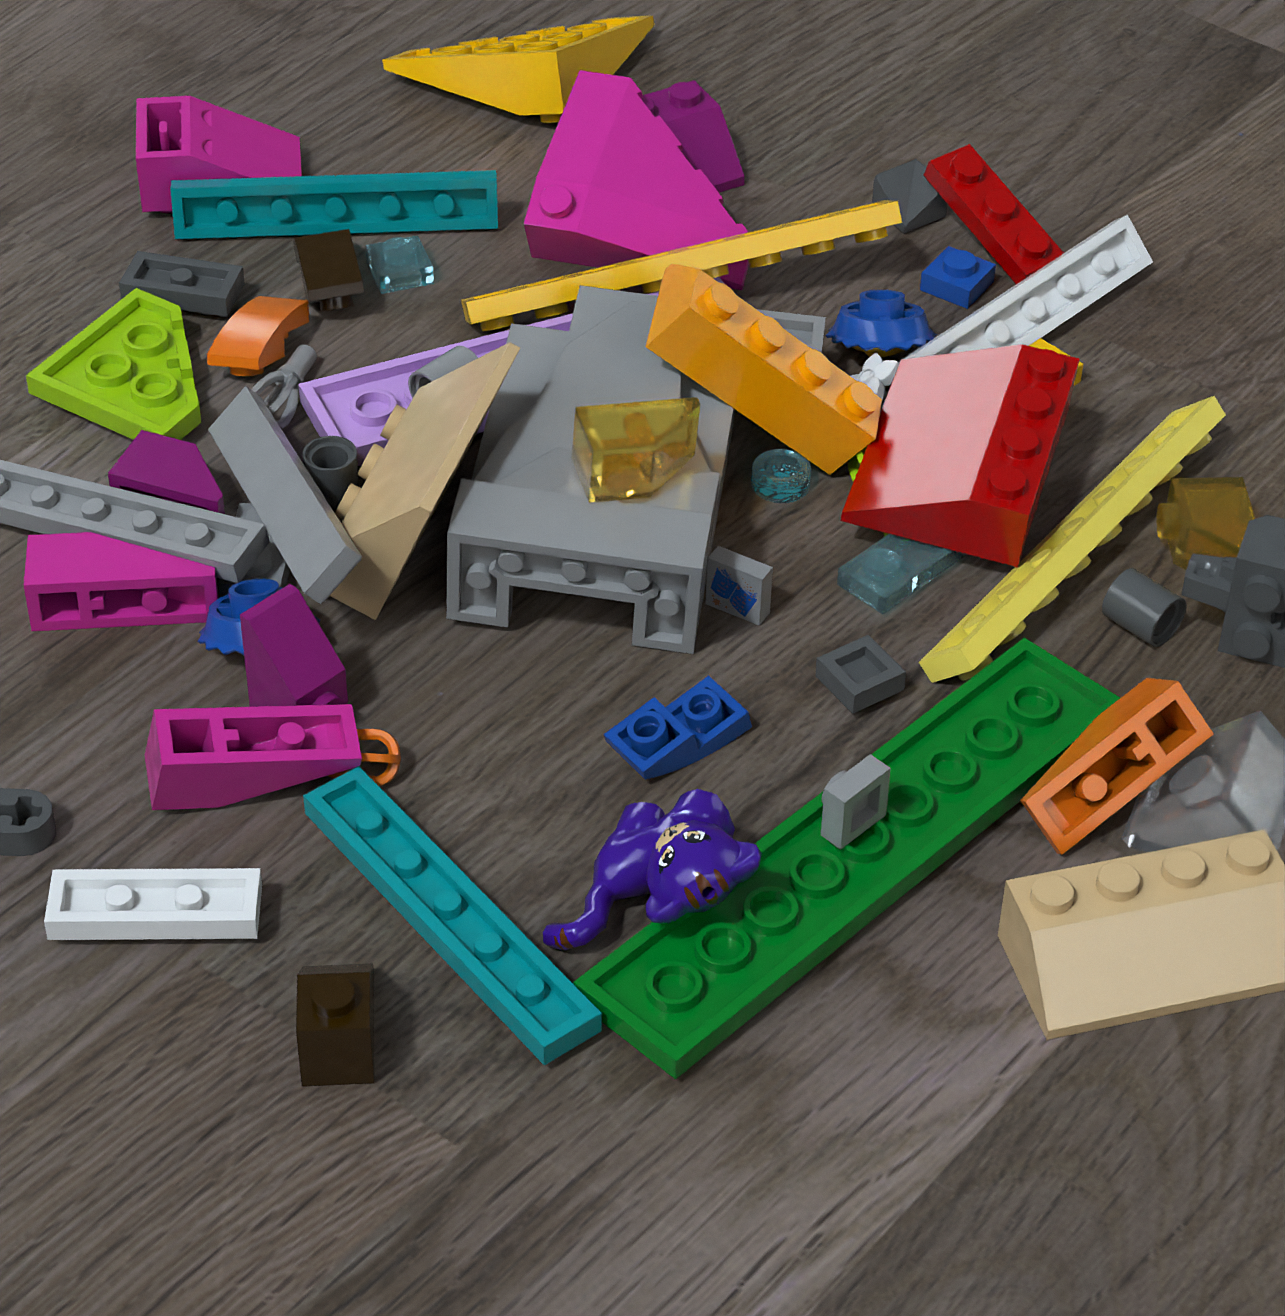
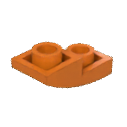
[207,296,309,376]

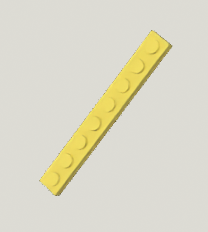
[918,396,1226,683]

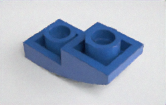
[604,675,752,780]

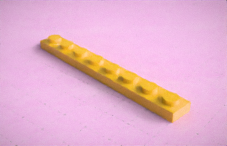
[461,200,902,331]

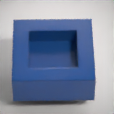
[920,246,996,309]

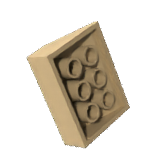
[330,342,520,620]

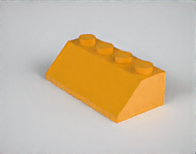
[645,264,882,475]

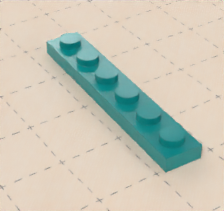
[170,170,498,239]
[303,766,602,1065]

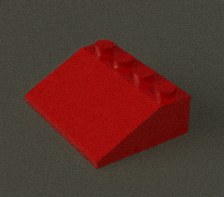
[841,344,1080,567]

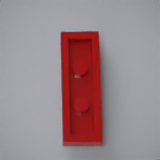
[923,144,1064,284]

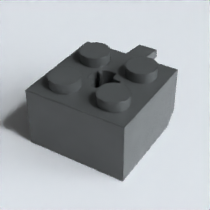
[1182,515,1285,668]

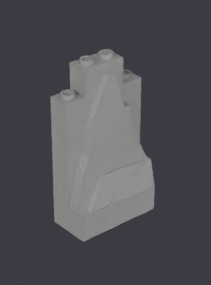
[446,285,736,654]

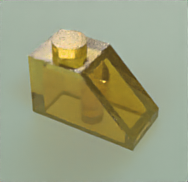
[571,397,700,503]
[1156,477,1255,570]

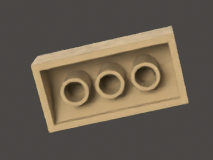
[998,829,1285,1040]

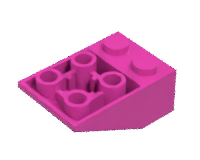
[136,96,302,213]

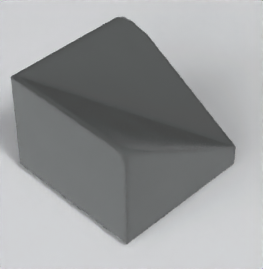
[872,159,947,233]

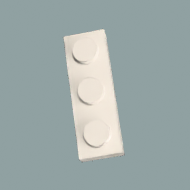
[44,868,262,940]

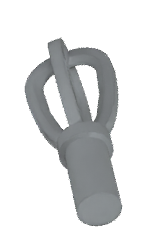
[251,345,317,430]

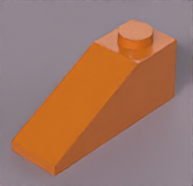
[1020,678,1214,855]

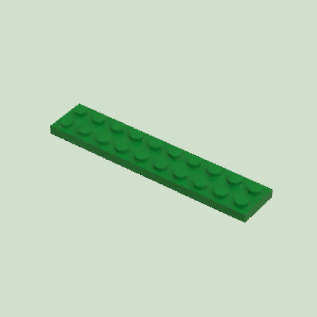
[573,637,1120,1080]

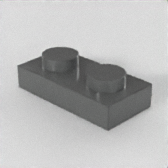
[119,251,245,317]

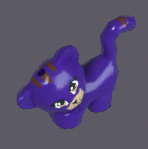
[543,789,762,950]

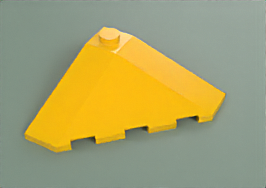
[382,16,654,123]

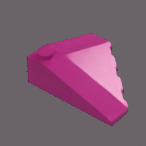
[524,70,749,290]

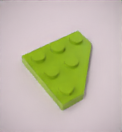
[26,288,201,440]

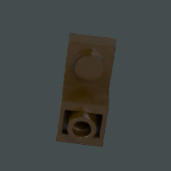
[293,229,365,312]

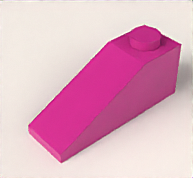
[24,532,219,631]
[145,704,362,810]

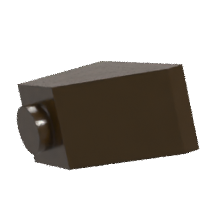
[296,963,374,1087]

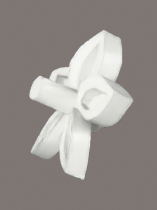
[851,352,899,401]

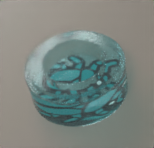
[751,449,811,503]

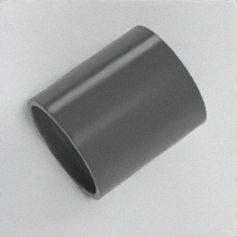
[302,436,359,513]
[1102,568,1187,647]

